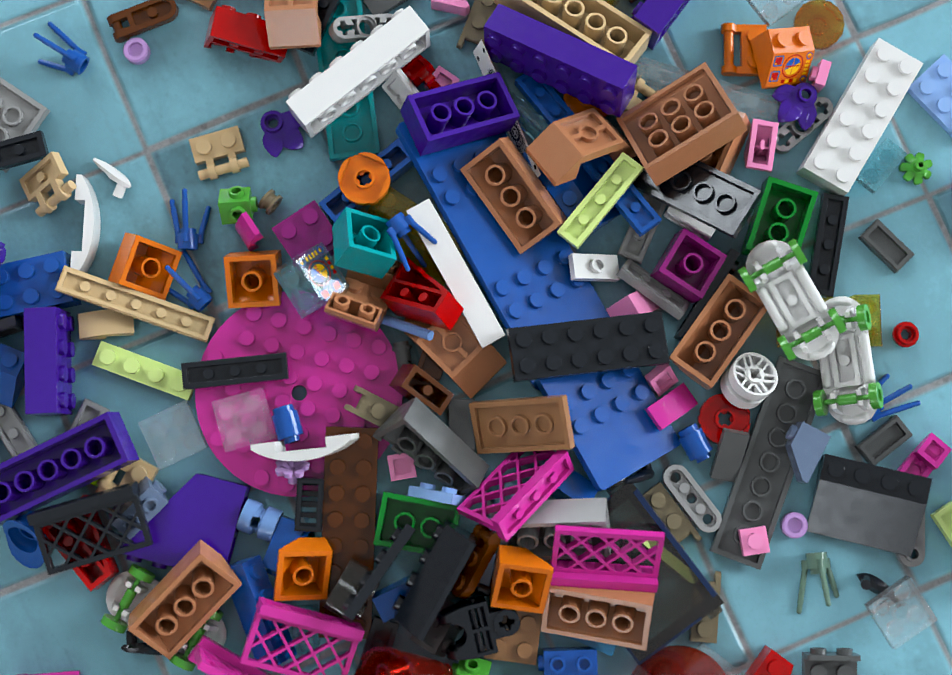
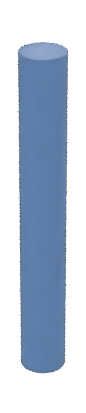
[381,315,434,341]

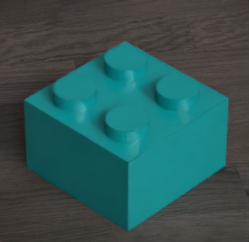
[332,207,397,279]

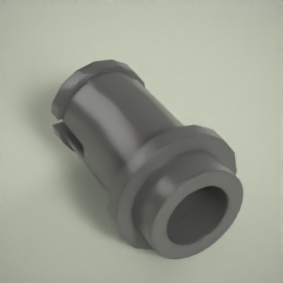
[392,341,412,371]

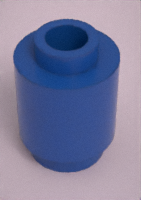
[272,404,304,445]
[677,423,713,463]

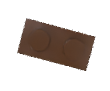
[389,364,455,416]

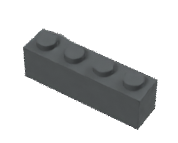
[372,397,489,495]

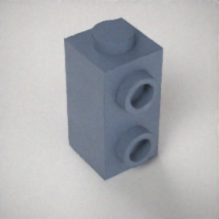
[108,476,169,539]

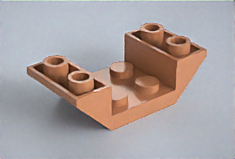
[264,0,322,50]
[525,108,637,186]
[324,260,402,332]
[404,314,507,399]

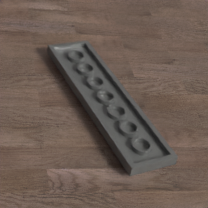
[709,356,823,570]

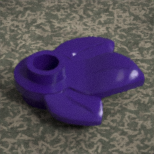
[771,82,817,130]
[260,110,304,158]

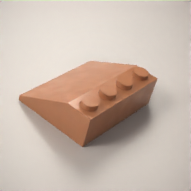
[616,62,748,187]

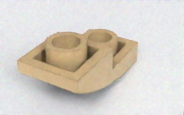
[77,309,135,340]

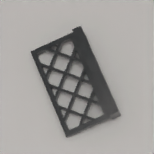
[27,481,154,575]

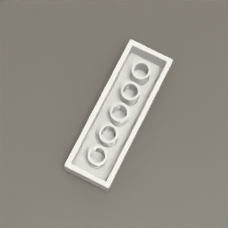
[286,6,431,138]
[796,38,923,196]

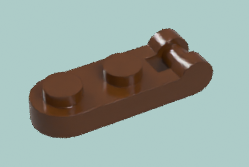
[107,0,179,43]
[450,524,501,599]

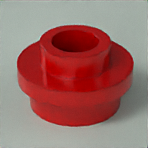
[892,322,919,347]

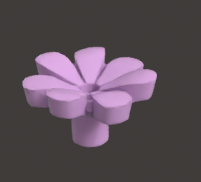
[275,460,310,485]

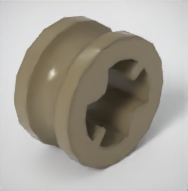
[258,189,283,215]

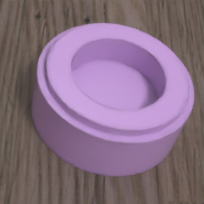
[123,38,151,65]
[780,512,808,538]

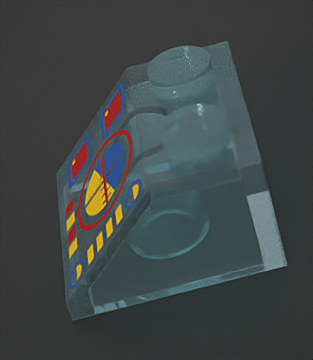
[274,242,349,318]

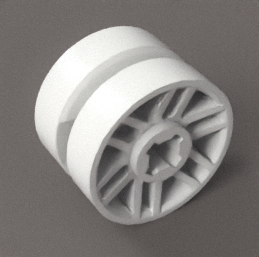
[720,352,778,409]

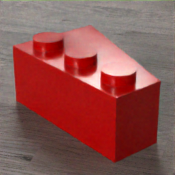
[203,5,287,63]

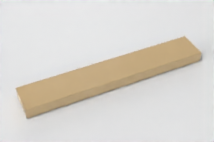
[55,265,215,343]

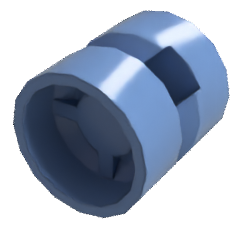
[236,498,284,543]

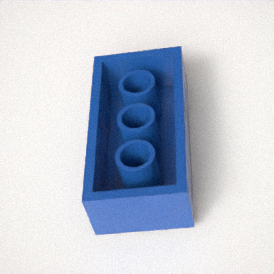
[0,250,82,319]

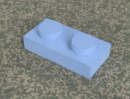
[407,482,467,506]

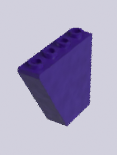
[122,473,251,569]

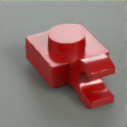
[401,54,442,90]

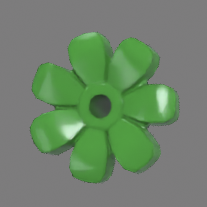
[899,152,933,185]

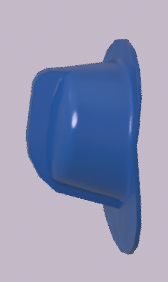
[3,511,46,569]

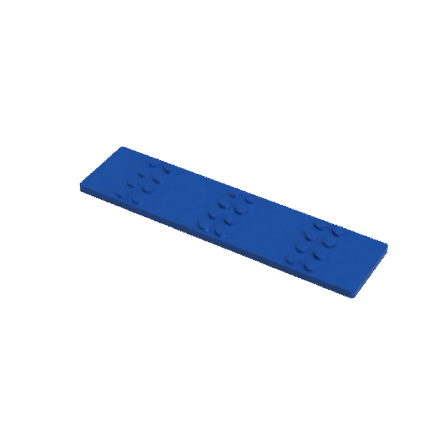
[395,121,680,491]

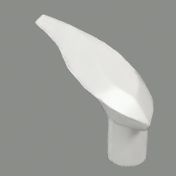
[93,158,131,199]

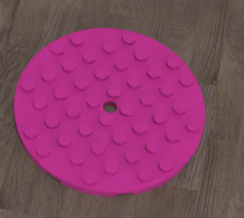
[195,290,403,497]

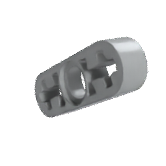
[329,13,393,43]
[775,97,833,154]

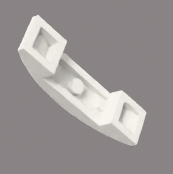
[70,174,101,273]
[250,433,360,461]

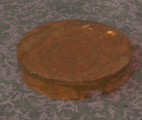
[793,0,845,50]

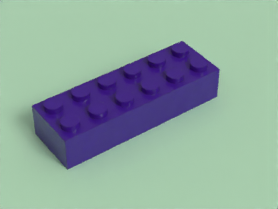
[484,4,638,118]
[0,412,140,526]

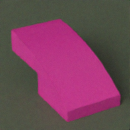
[235,211,264,251]
[645,382,698,431]
[897,433,952,477]

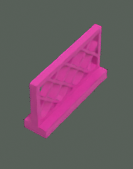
[456,450,575,542]
[550,525,665,593]
[240,596,365,675]
[188,634,271,675]

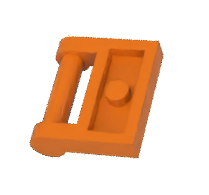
[721,23,767,77]

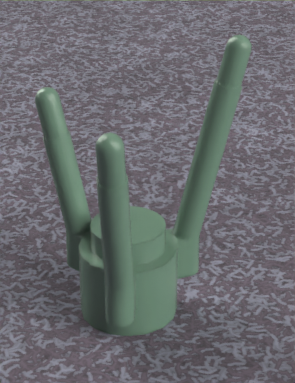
[797,552,839,614]

